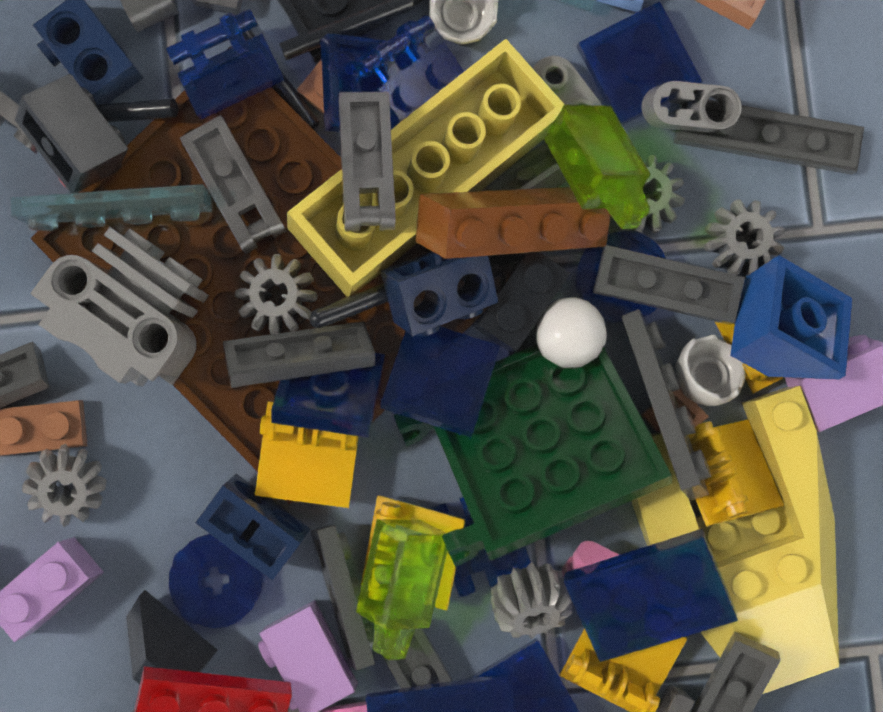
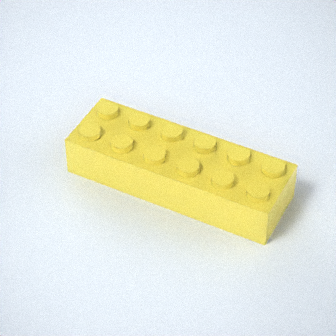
[287,39,568,297]

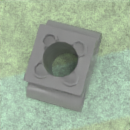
[30,227,209,387]

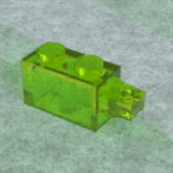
[544,105,651,229]
[356,519,448,660]

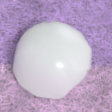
[429,0,499,45]
[535,297,607,368]
[675,335,746,406]

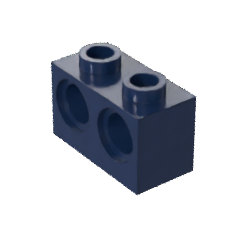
[33,0,143,105]
[381,252,498,336]
[195,473,311,581]

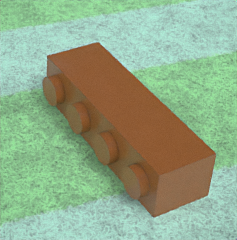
[415,187,613,259]

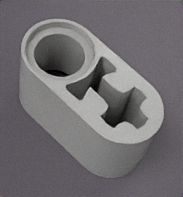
[641,81,742,132]

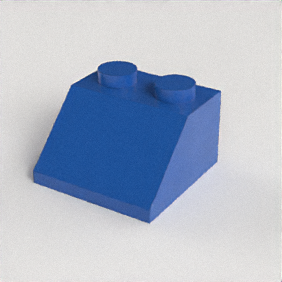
[730,255,852,380]

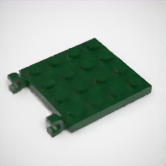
[393,344,672,567]

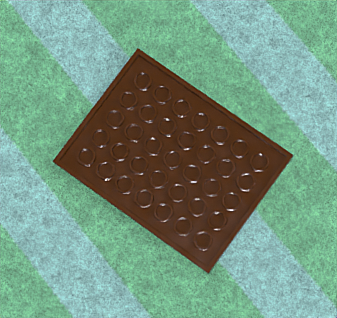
[30,46,489,504]

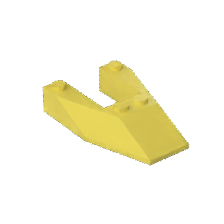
[631,386,839,694]

